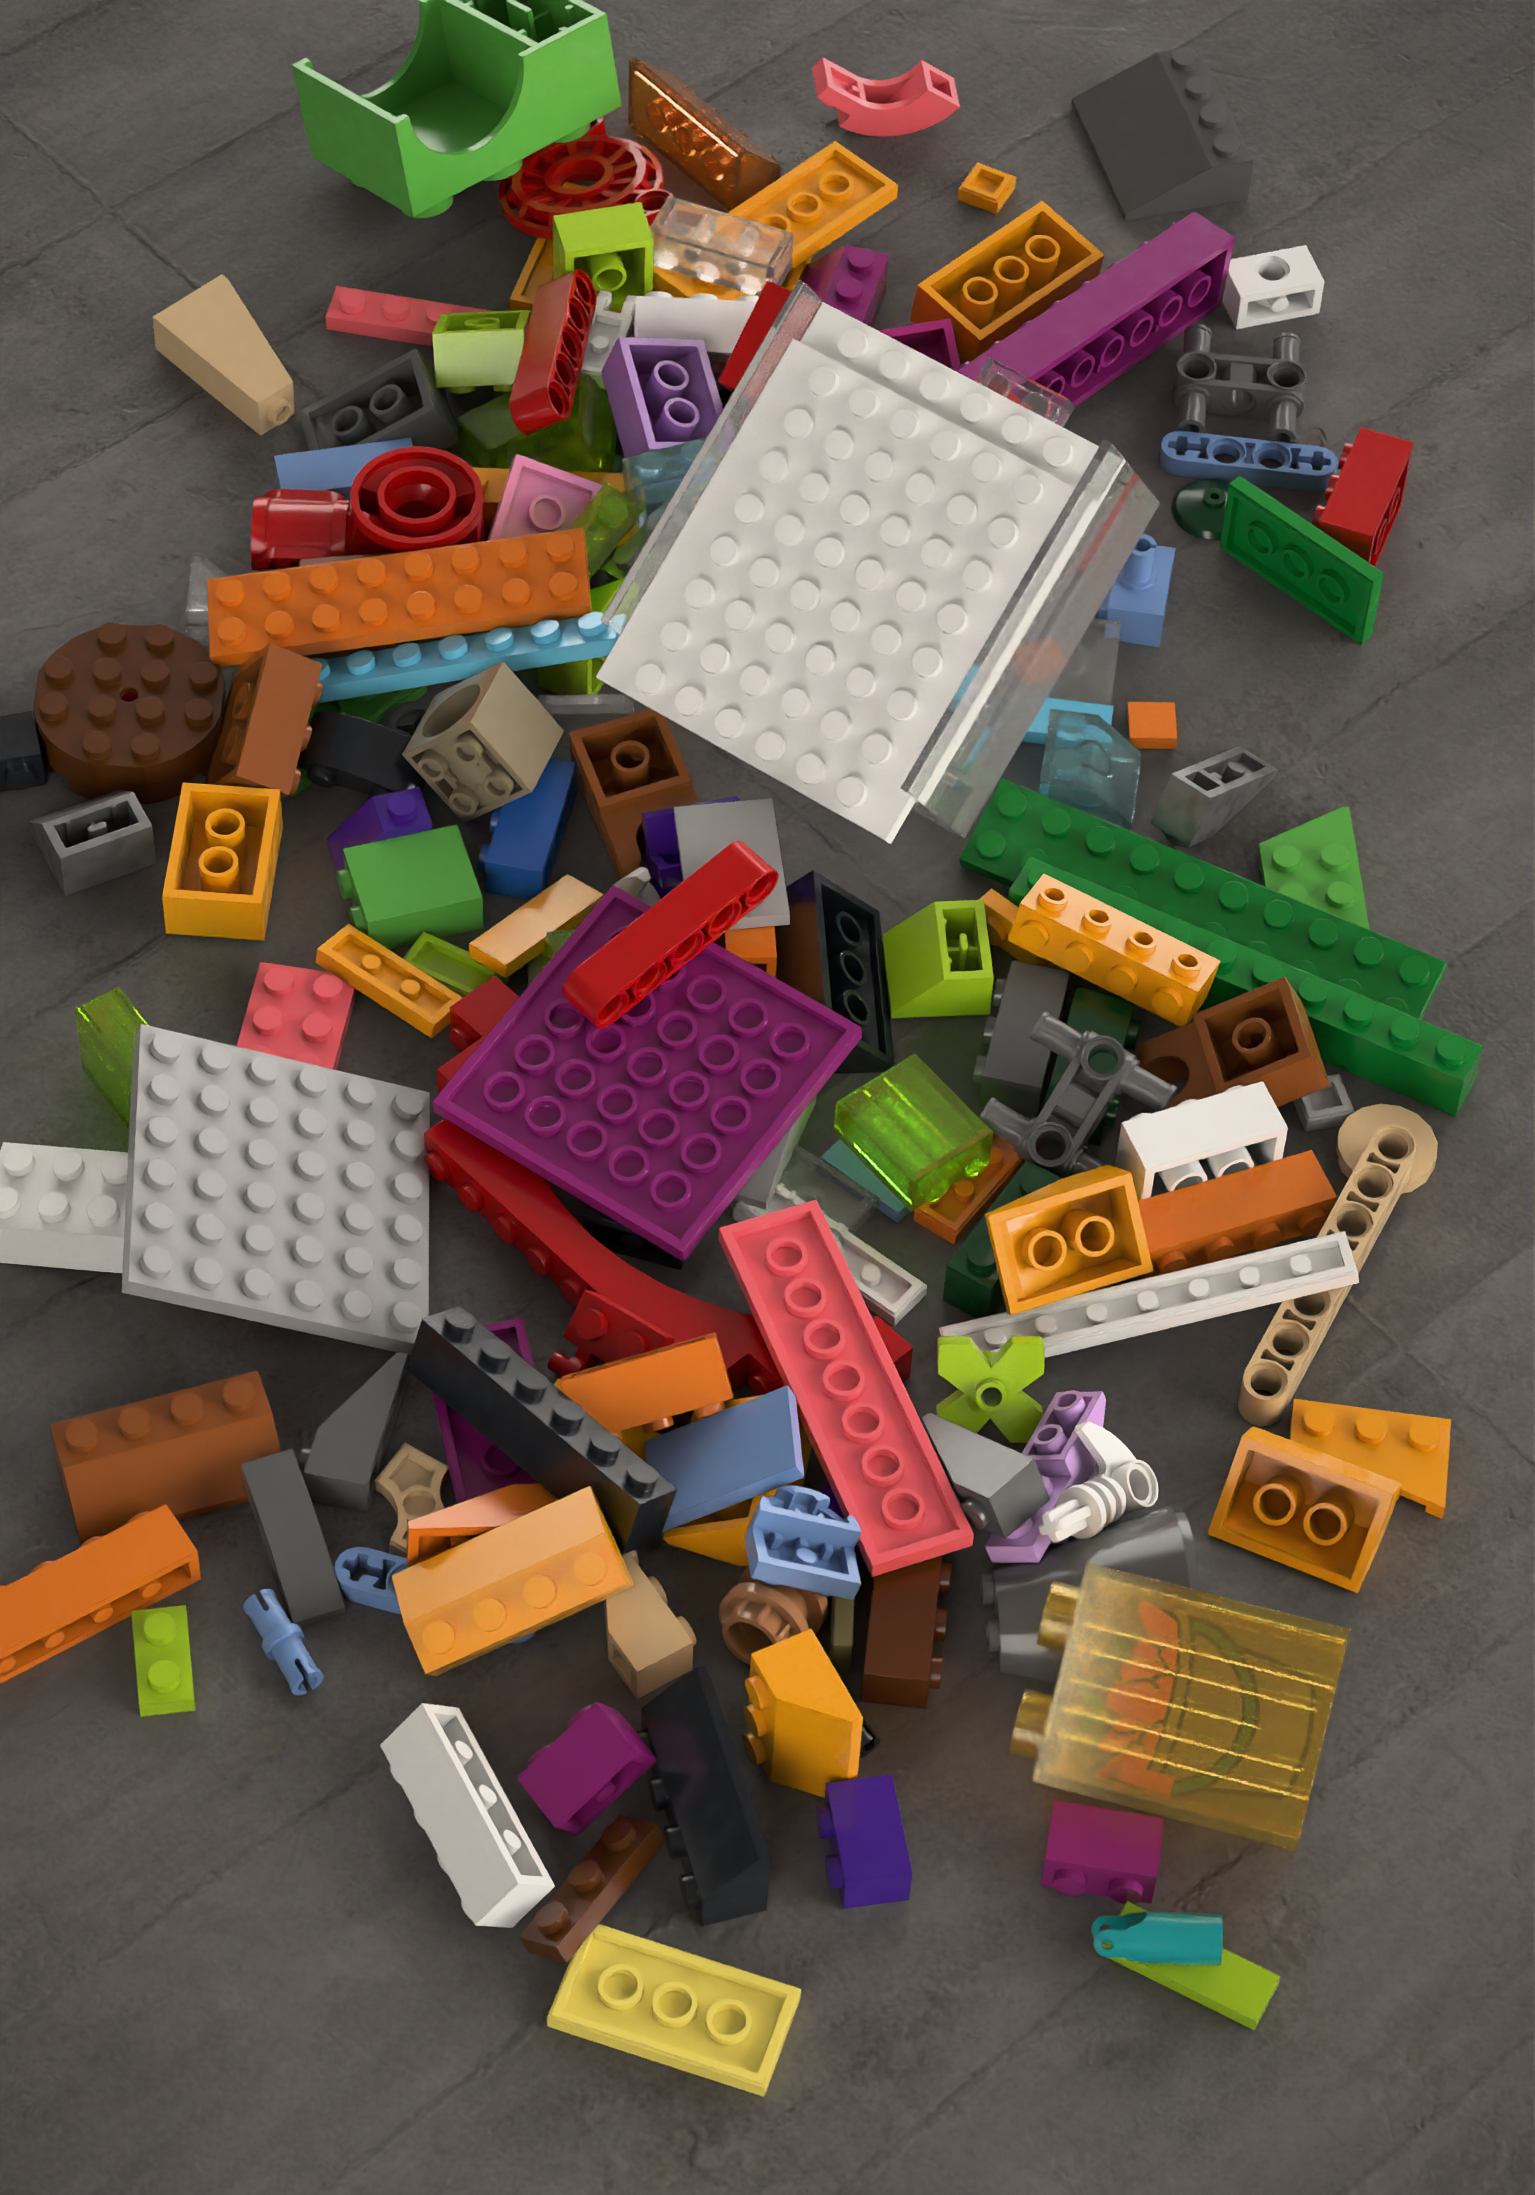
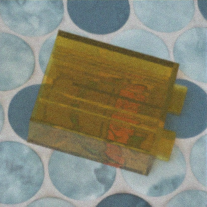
[1009,1562,1350,1853]

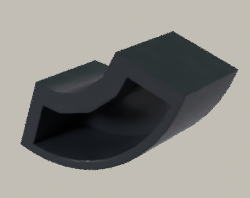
[297,711,426,799]

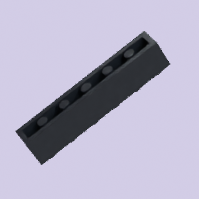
[407,1305,677,1555]

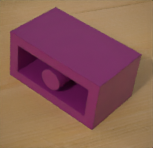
[517,1701,657,1836]
[1040,1800,1165,1904]

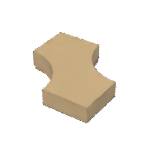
[375,1443,449,1558]

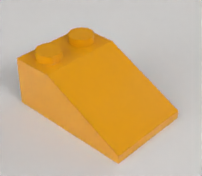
[985,1165,1153,1315]

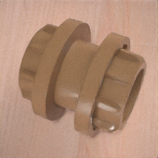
[719,1565,829,1665]

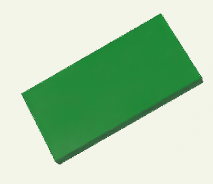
[1220,476,1384,645]

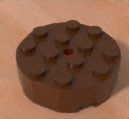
[33,622,226,804]

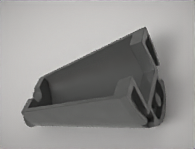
[979,1505,1203,1692]

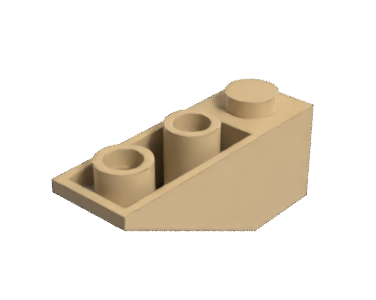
[604,1550,696,1699]

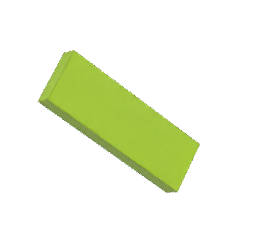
[1103,1901,1281,2030]

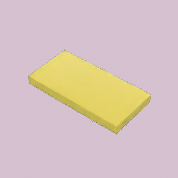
[547,1924,801,2097]

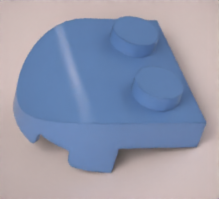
[744,1485,862,1600]

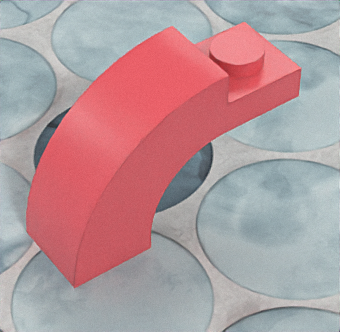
[812,57,960,137]

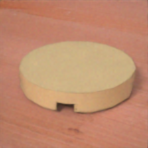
[1336,1104,1438,1194]

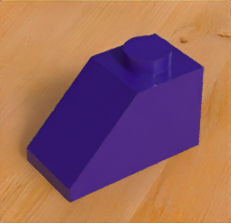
[327,787,432,873]

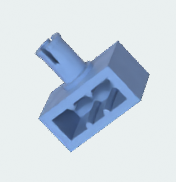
[1098,534,1176,647]

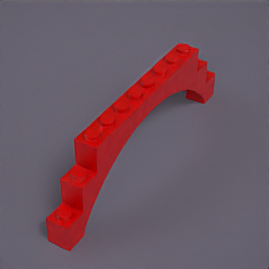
[423,976,913,1396]

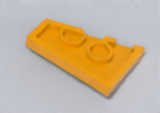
[1289,1399,1451,1519]

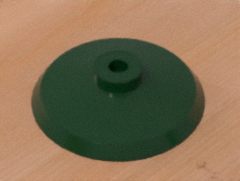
[1171,479,1229,541]

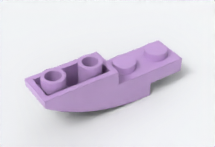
[985,1390,1106,1563]

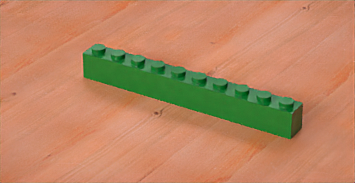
[1008,857,1483,1117]

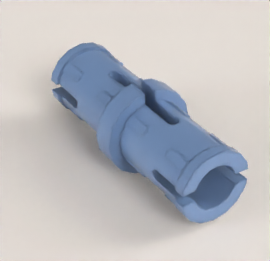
[243,1589,324,1695]

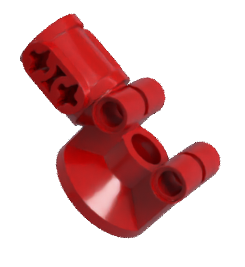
[251,447,489,571]

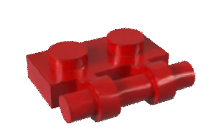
[548,1290,676,1379]

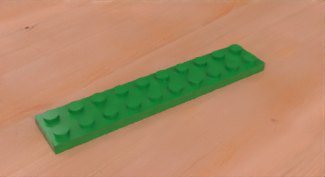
[959,778,1447,1020]

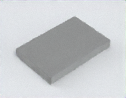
[674,798,790,930]

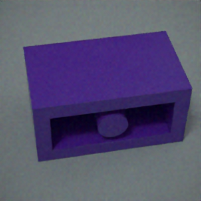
[816,1774,912,1909]

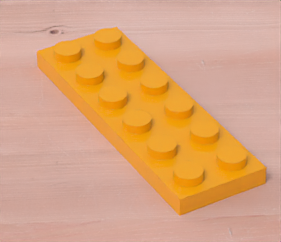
[653,141,898,300]

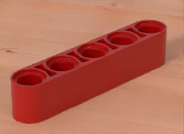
[509,269,597,435]
[561,841,779,1029]

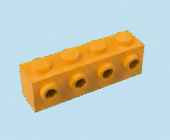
[1008,874,1221,1027]

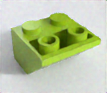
[882,900,994,1019]

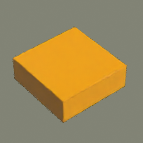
[957,162,1016,215]

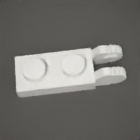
[578,290,636,389]

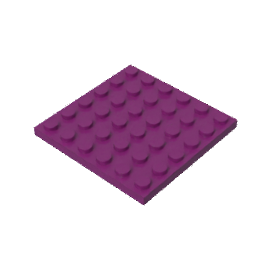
[432,885,862,1262]

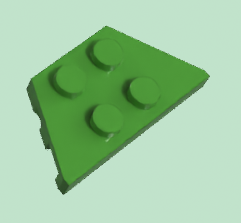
[1257,807,1370,930]

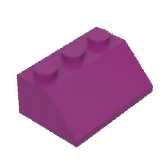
[796,245,888,327]

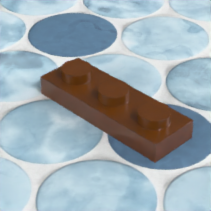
[519,1815,667,1963]

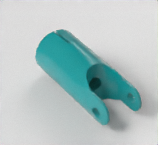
[1091,1911,1223,1966]

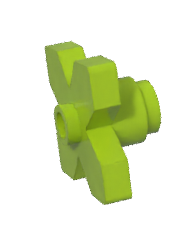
[936,1336,1045,1443]

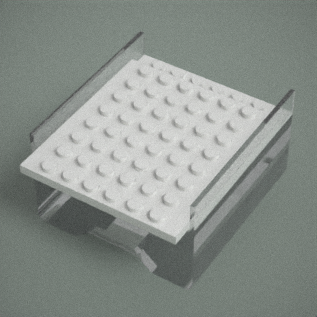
[596,280,1160,844]

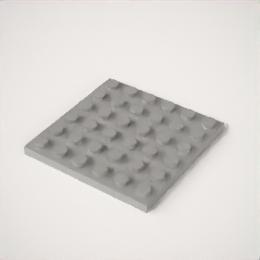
[121,1024,430,1355]

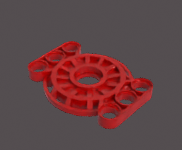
[499,116,677,240]

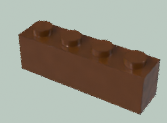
[861,1555,952,1709]

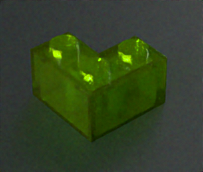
[506,374,617,473]

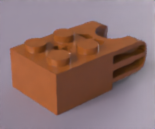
[569,708,699,880]
[1136,976,1330,1109]

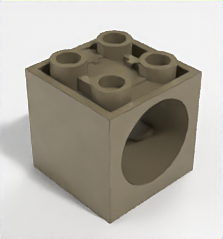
[402,661,564,823]

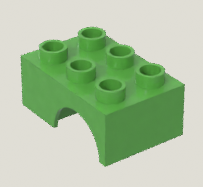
[292,0,622,218]

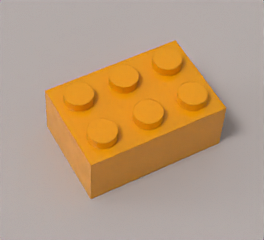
[162,782,283,941]

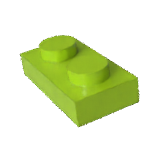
[131,1605,196,1717]

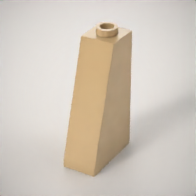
[153,274,295,436]

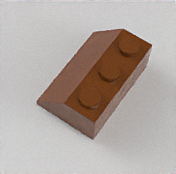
[205,643,323,801]

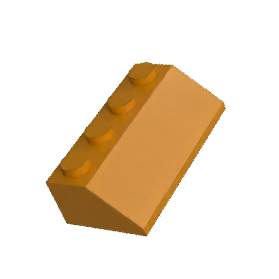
[392,1486,635,1676]

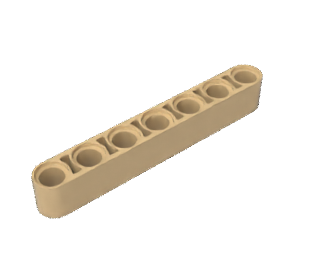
[1238,1124,1417,1426]

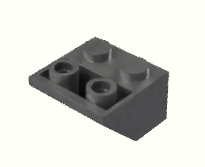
[28,790,156,896]

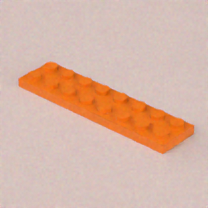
[207,528,592,667]

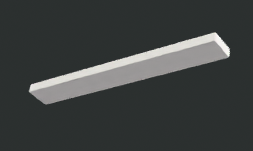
[939,1231,1359,1358]

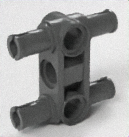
[1172,324,1307,443]
[977,1011,1177,1178]

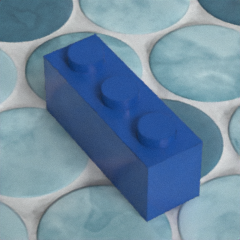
[478,758,577,901]

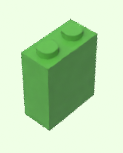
[337,824,484,949]

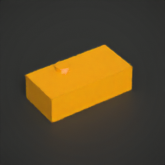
[910,201,1105,365]

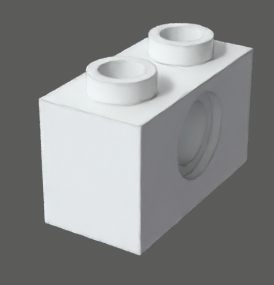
[1222,245,1324,329]

